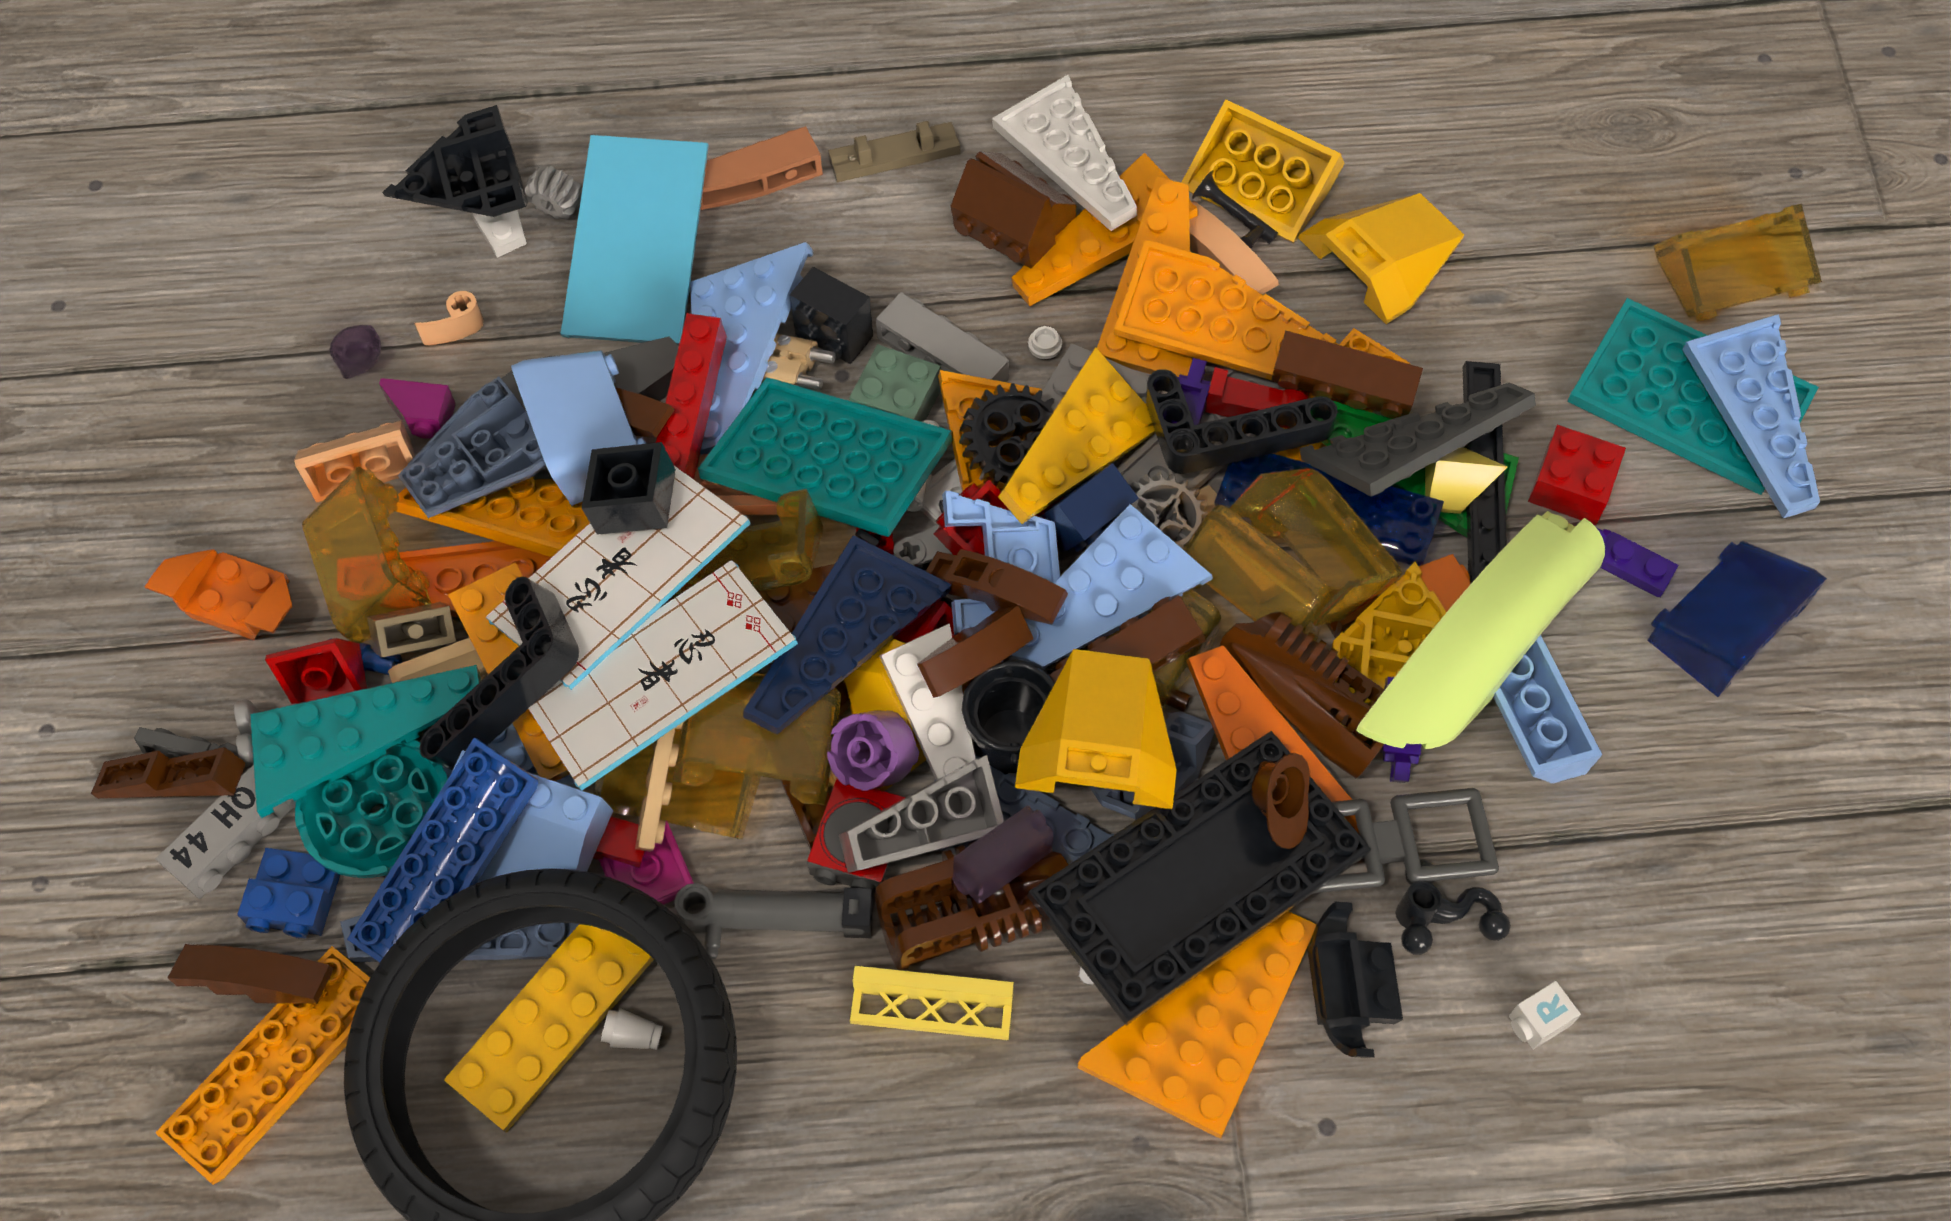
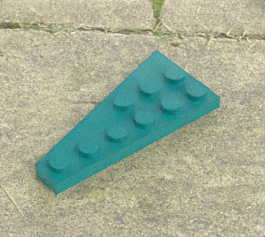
[250,665,481,818]

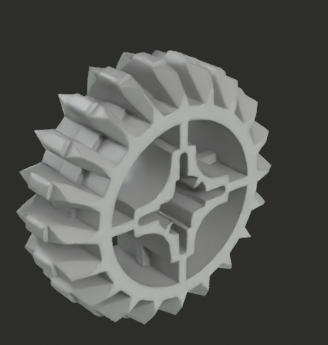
[1129,472,1211,558]

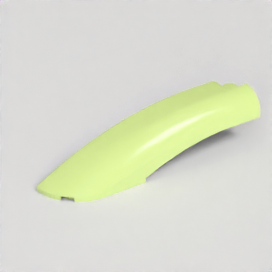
[1356,511,1605,749]

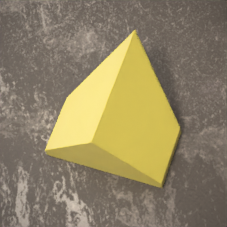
[1425,447,1507,514]

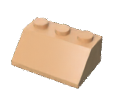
[294,420,415,503]

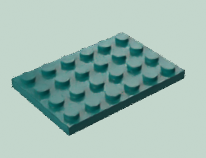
[1567,298,1819,495]
[698,377,953,537]

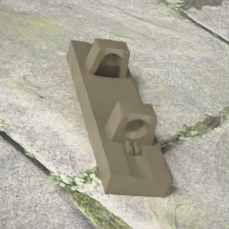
[828,121,961,183]

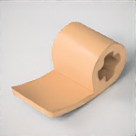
[415,291,484,345]

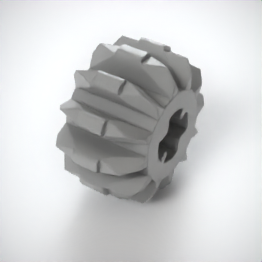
[524,165,582,219]

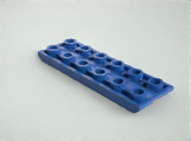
[347,738,538,963]

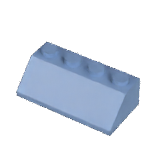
[1493,635,1602,783]

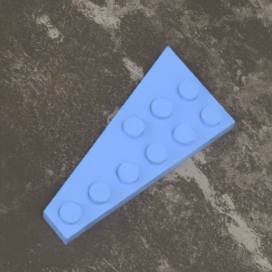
[1682,314,1820,519]

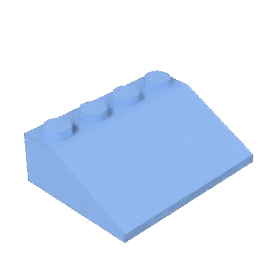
[452,750,613,883]

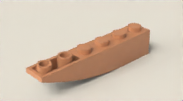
[700,126,823,210]

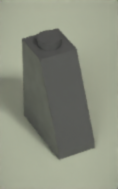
[604,336,679,401]

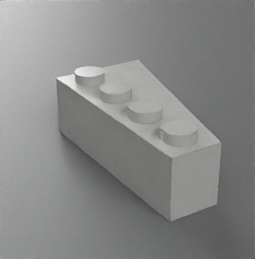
[839,755,1007,873]

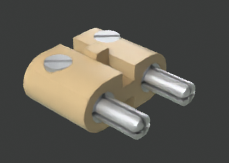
[761,333,836,390]

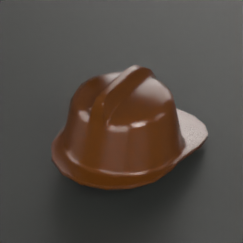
[1252,753,1310,849]

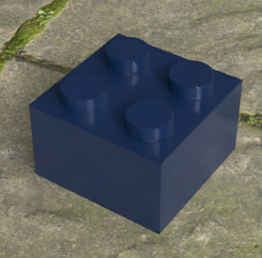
[1039,463,1139,553]

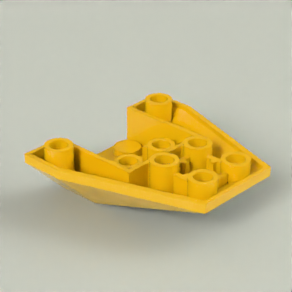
[1298,193,1464,324]
[1015,649,1177,809]

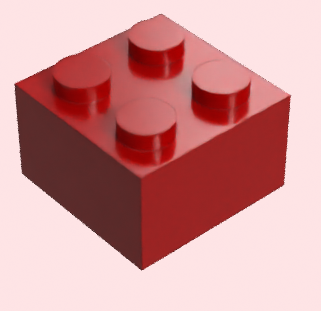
[1528,424,1626,525]

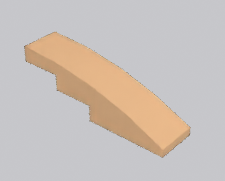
[1189,201,1279,295]

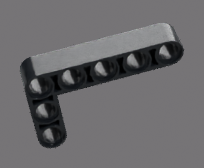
[1146,369,1338,474]
[419,576,579,770]

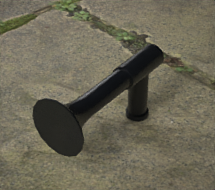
[1192,170,1278,249]

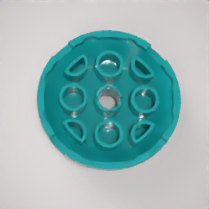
[295,740,448,878]

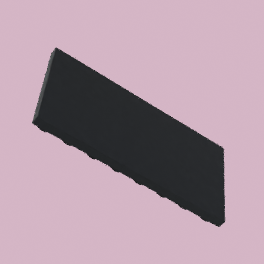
[1027,731,1372,1026]

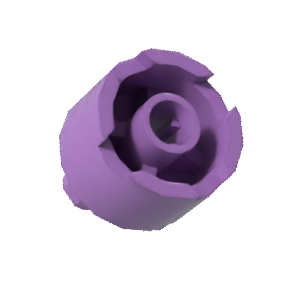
[827,710,919,791]

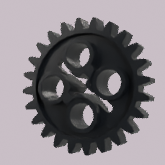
[959,383,1055,487]

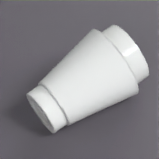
[601,1008,663,1050]

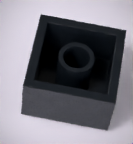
[789,267,873,365]
[582,442,676,534]

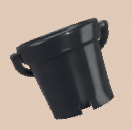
[961,655,1055,774]

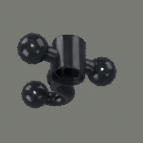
[1396,859,1511,955]

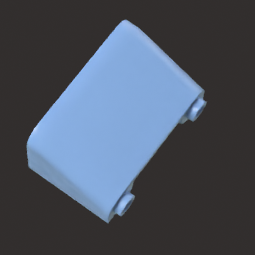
[511,350,646,506]

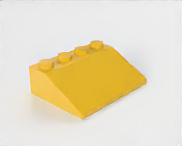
[1181,99,1345,243]

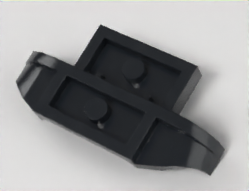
[1307,901,1403,1058]

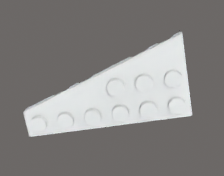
[992,75,1137,231]

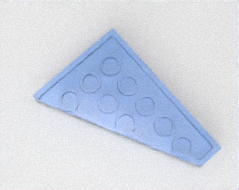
[690,242,813,455]

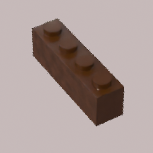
[1271,331,1423,419]
[1050,595,1206,683]

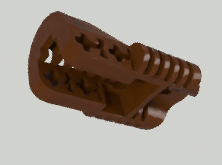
[1219,612,1384,779]
[875,827,1069,971]

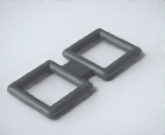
[1314,788,1499,893]

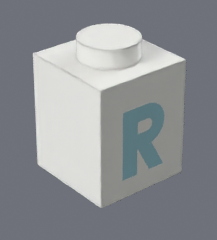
[1509,981,1581,1050]

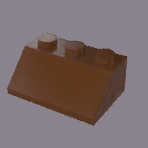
[976,151,1076,236]
[951,158,1056,268]

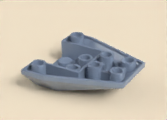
[398,376,547,518]

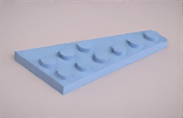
[1001,504,1213,669]

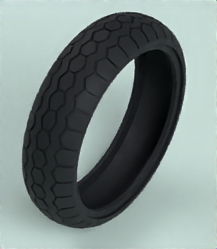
[344,869,737,1221]

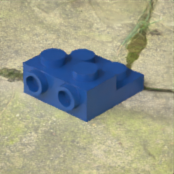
[237,848,340,939]

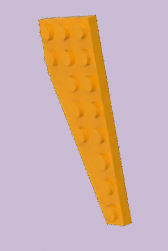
[1114,239,1339,380]

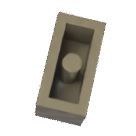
[367,602,456,657]

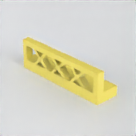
[850,966,1014,1040]

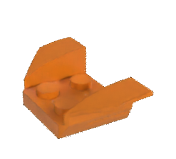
[144,549,293,640]

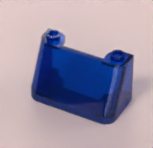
[1647,541,1827,697]

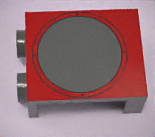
[807,778,906,893]

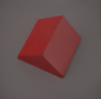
[265,638,367,704]

